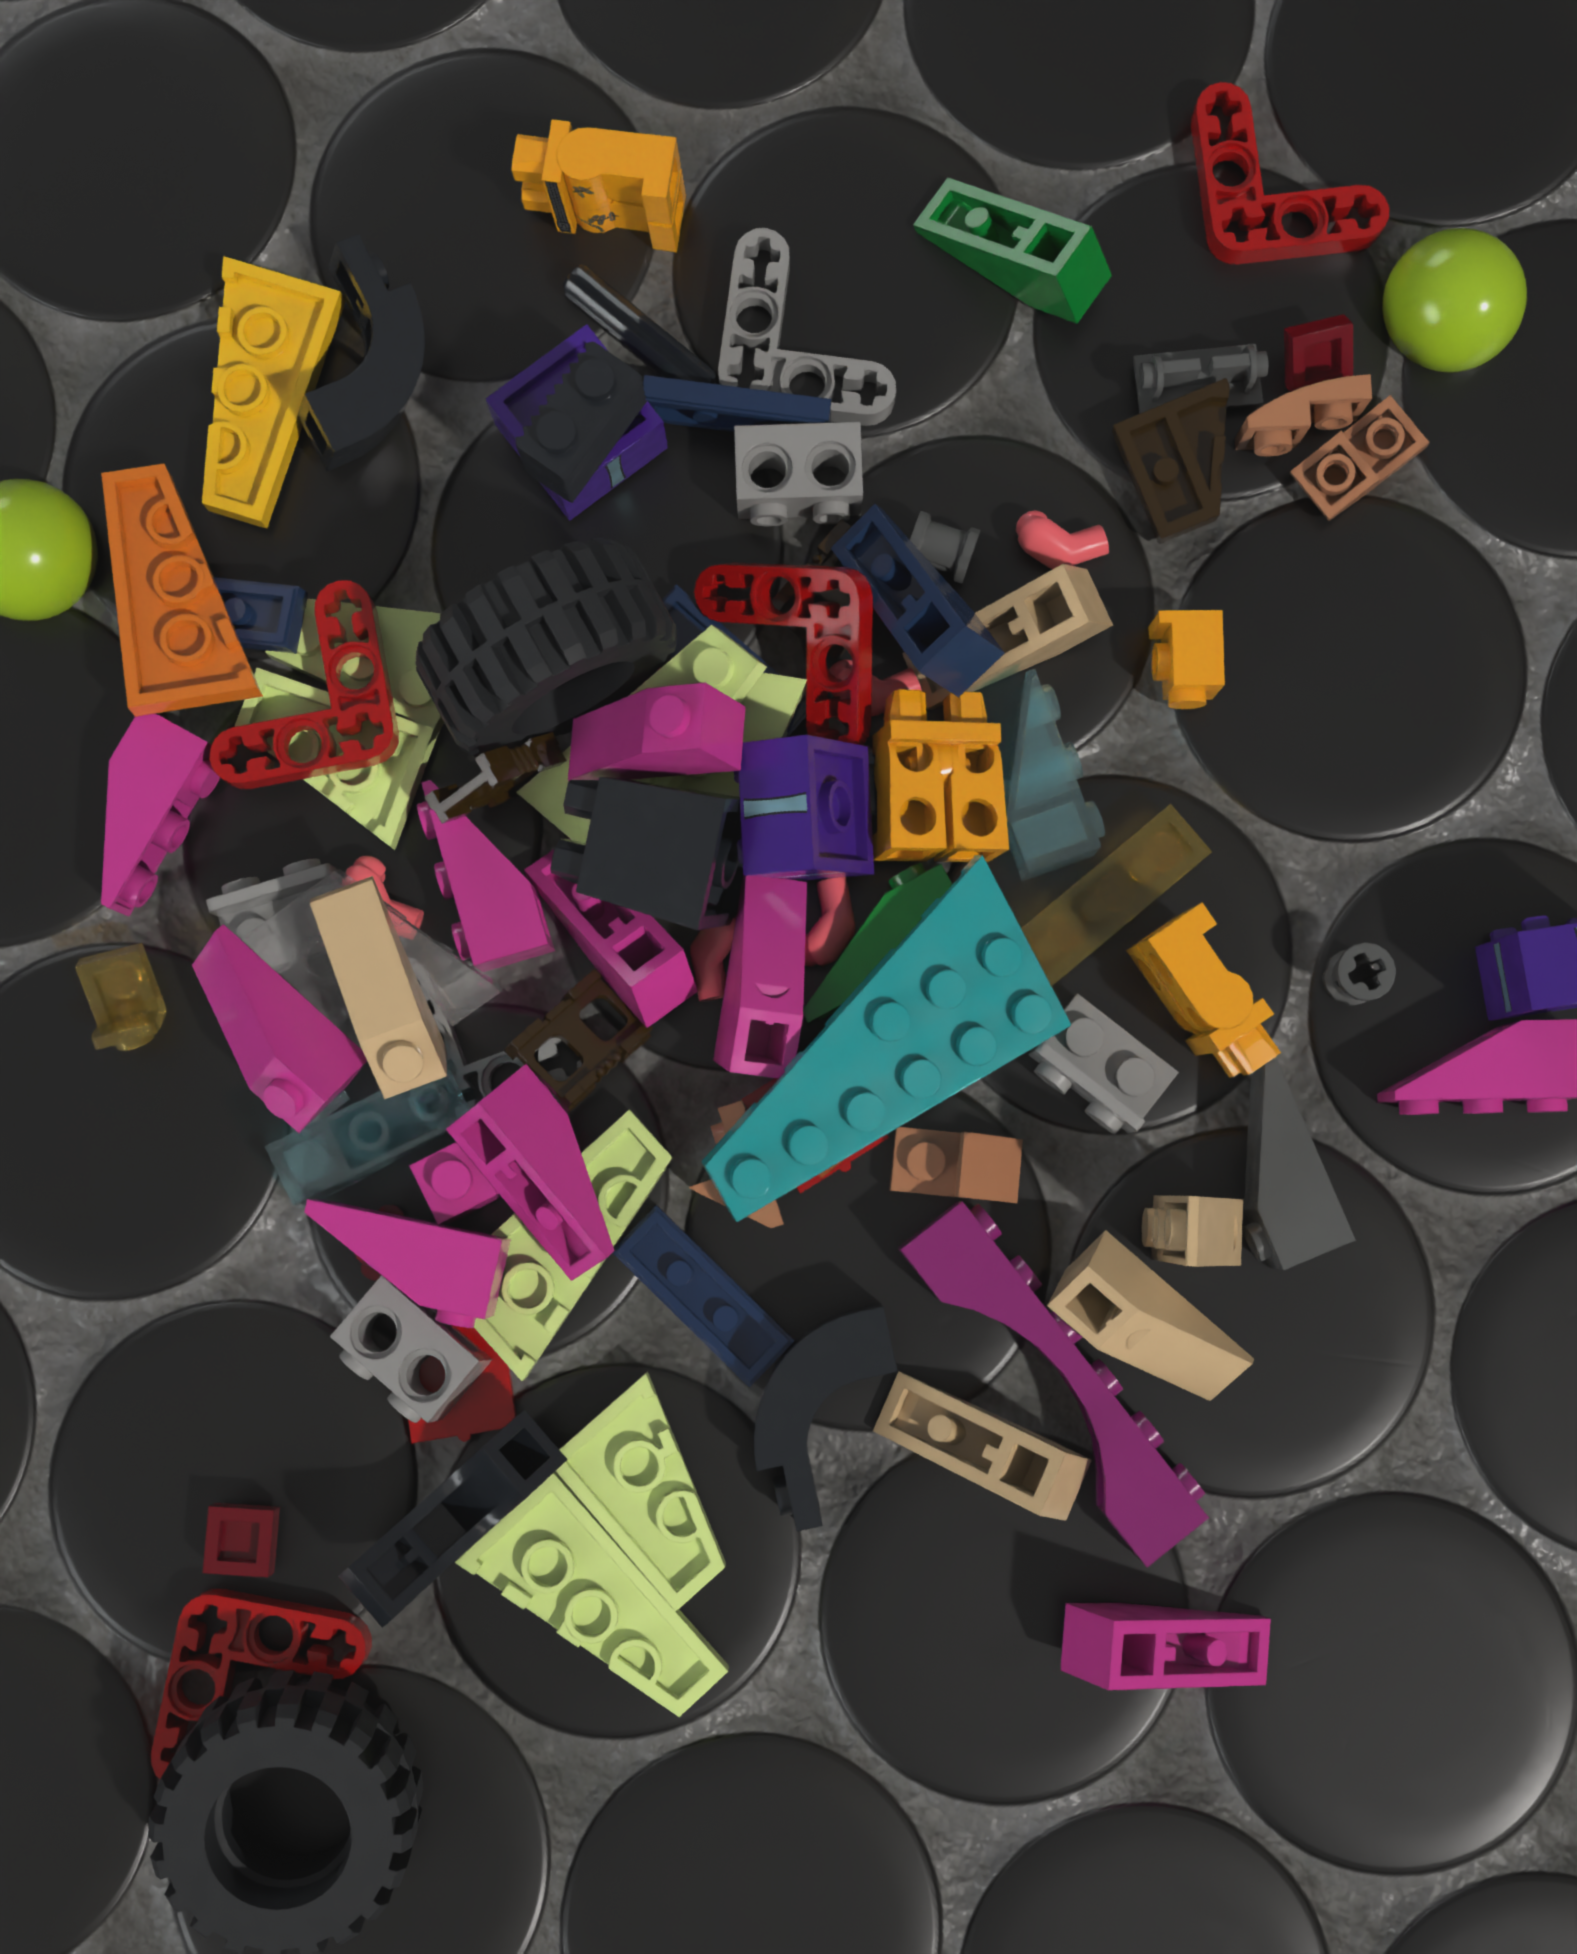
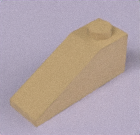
[902,564,1113,710]
[309,876,447,1099]
[873,1372,1092,1521]

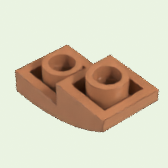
[1234,374,1372,457]
[1290,395,1429,521]

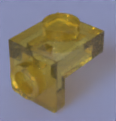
[75,943,167,1051]

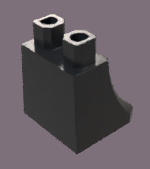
[550,777,743,930]

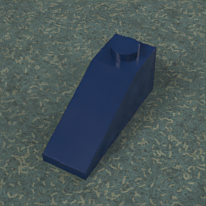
[831,504,1005,697]

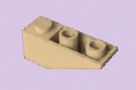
[1142,1195,1243,1267]
[1047,1230,1254,1401]

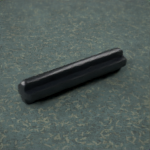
[563,265,717,384]

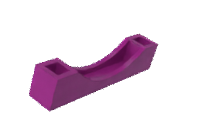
[898,1201,1209,1568]

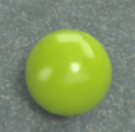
[1382,228,1527,373]
[0,479,98,621]

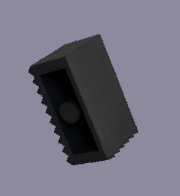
[515,342,647,503]

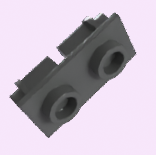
[1133,344,1268,413]

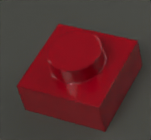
[1284,314,1353,392]
[203,1503,280,1578]

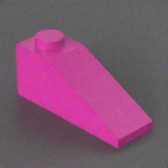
[568,682,746,781]
[524,838,698,1028]
[192,924,367,1133]
[446,1064,615,1281]
[304,1199,511,1328]
[1060,1603,1271,1690]

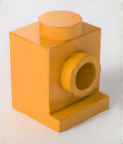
[1148,610,1225,709]

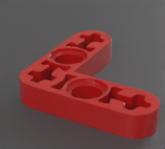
[1191,82,1390,265]
[694,562,873,745]
[210,580,399,789]
[151,1589,372,1779]

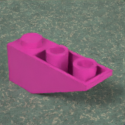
[101,714,220,917]
[417,780,555,972]
[713,873,807,1078]
[1377,1019,1577,1115]

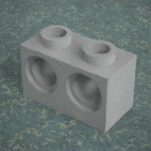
[734,422,863,526]
[330,1275,493,1423]

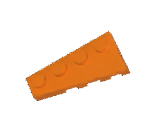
[101,464,263,717]

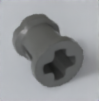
[910,510,980,584]
[1322,943,1396,1006]

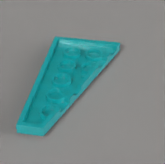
[701,855,1071,1222]

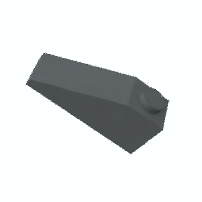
[1243,1059,1356,1270]

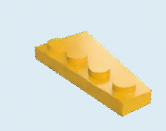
[202,256,346,529]

